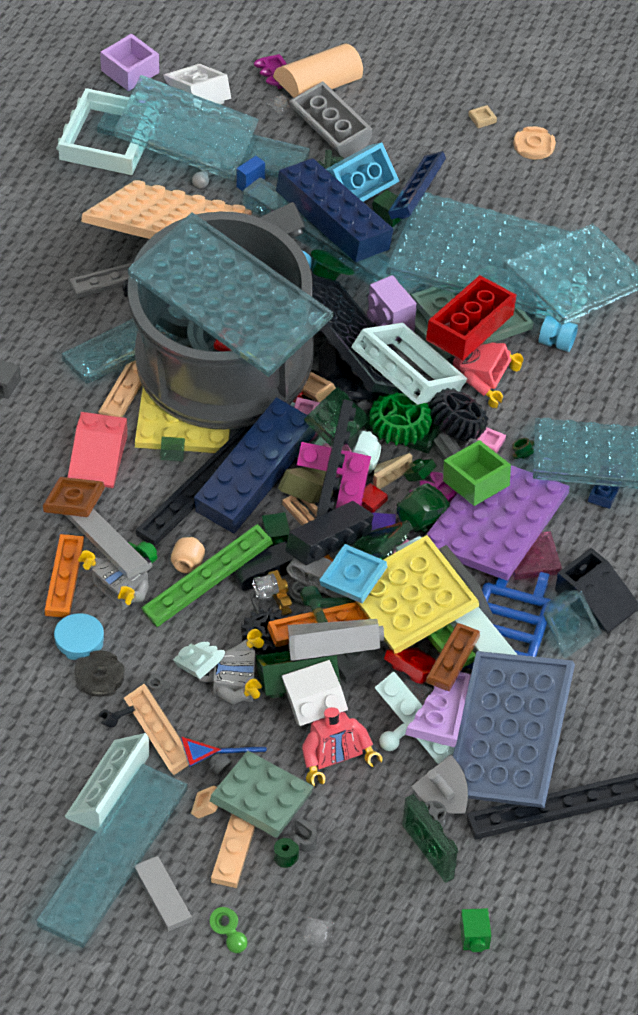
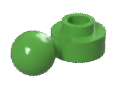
[210,907,248,953]

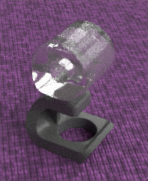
[250,573,279,614]

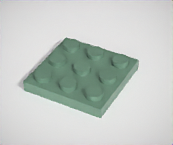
[210,751,314,838]

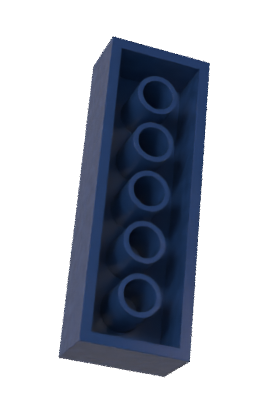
[276,158,393,262]
[194,397,315,534]

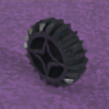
[428,388,489,442]

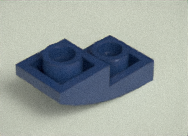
[588,465,626,509]

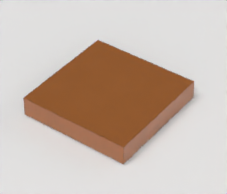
[43,477,105,517]

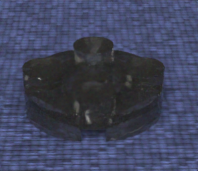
[74,650,125,697]

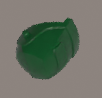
[396,483,450,533]

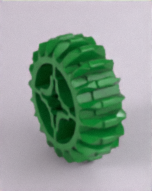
[369,392,432,447]

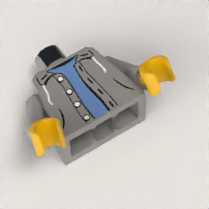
[78,550,153,610]
[199,629,264,705]

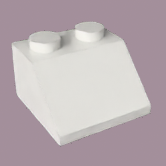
[282,660,348,726]

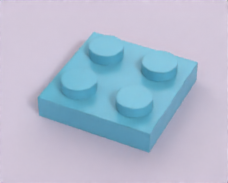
[319,544,388,604]

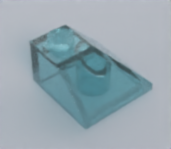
[543,591,601,658]

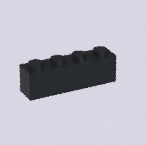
[285,501,374,566]

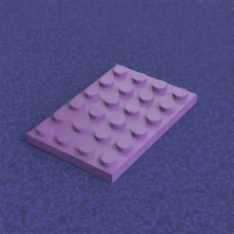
[427,465,569,580]

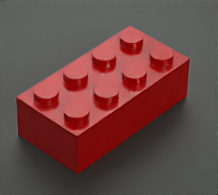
[426,275,517,361]

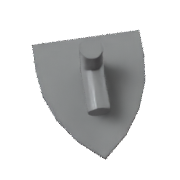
[411,754,468,814]

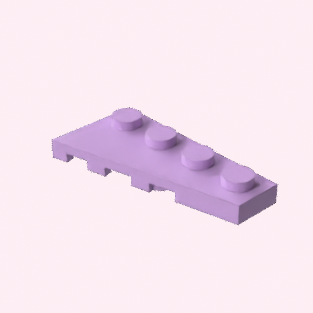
[405,672,471,747]

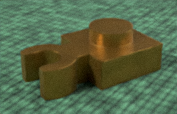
[268,570,292,616]

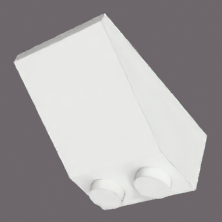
[163,64,231,111]

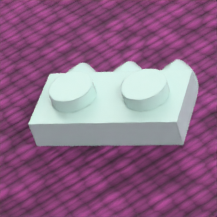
[173,642,225,679]

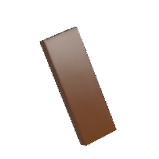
[426,623,480,691]

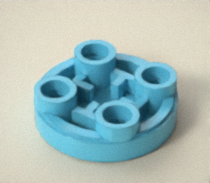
[54,613,104,660]

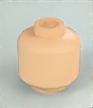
[171,537,205,573]

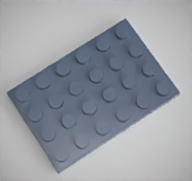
[453,651,575,808]

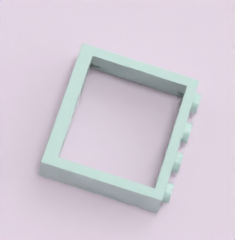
[56,88,158,175]
[351,323,467,404]

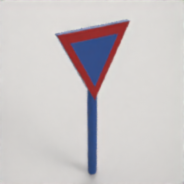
[180,737,267,767]

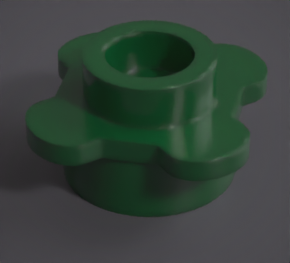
[512,438,535,459]

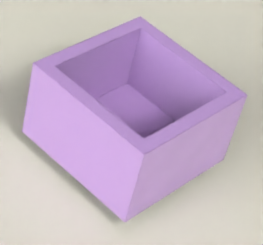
[100,34,159,91]
[367,275,417,341]

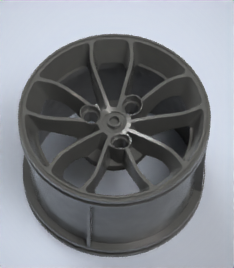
[128,211,313,429]

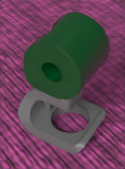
[274,818,317,868]

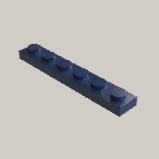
[388,151,446,219]

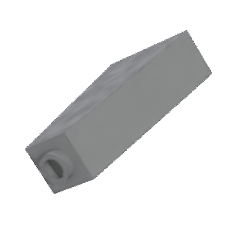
[288,619,384,661]

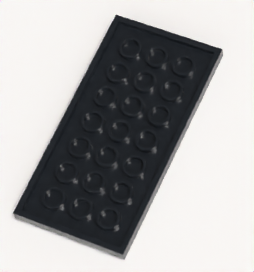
[308,274,420,396]

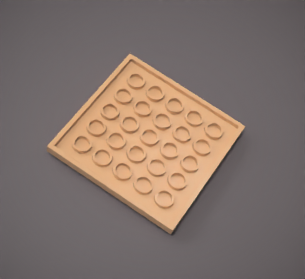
[82,180,252,239]

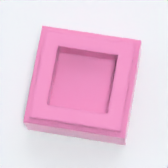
[477,427,506,453]

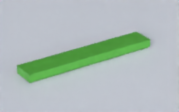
[142,524,273,627]

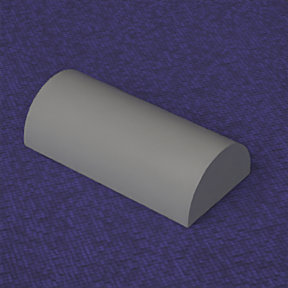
[289,82,372,158]

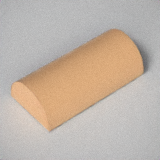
[273,44,363,98]

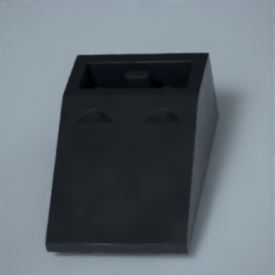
[555,548,638,634]

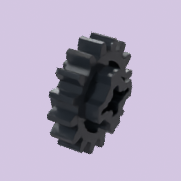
[241,608,289,655]

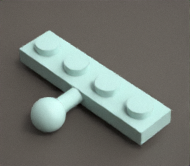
[375,672,455,764]

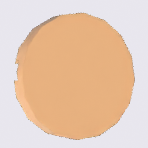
[513,126,556,160]

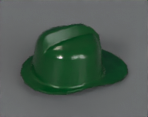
[311,249,355,280]

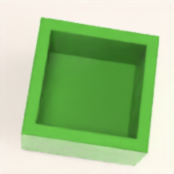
[443,440,511,506]

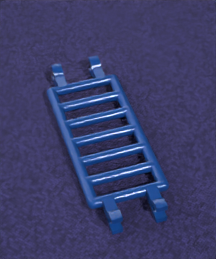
[461,572,553,687]

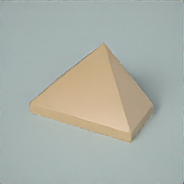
[373,453,412,489]

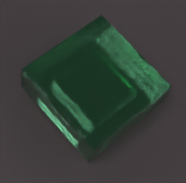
[160,437,185,462]

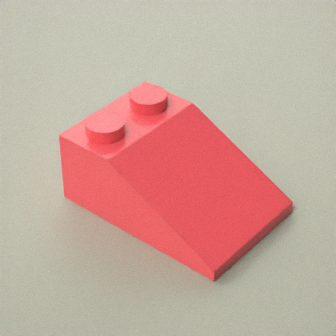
[68,412,128,488]

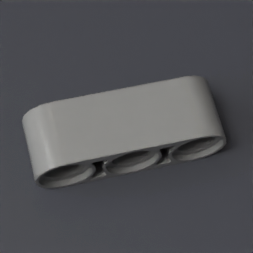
[286,557,348,601]

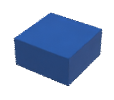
[236,156,265,194]

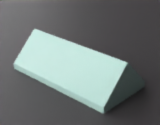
[65,733,149,833]

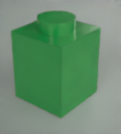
[460,908,491,952]

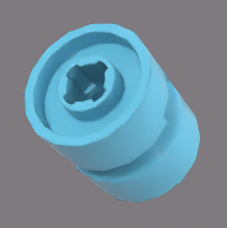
[539,315,578,352]

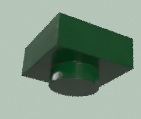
[404,459,437,482]

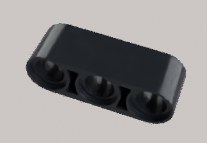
[231,542,294,591]

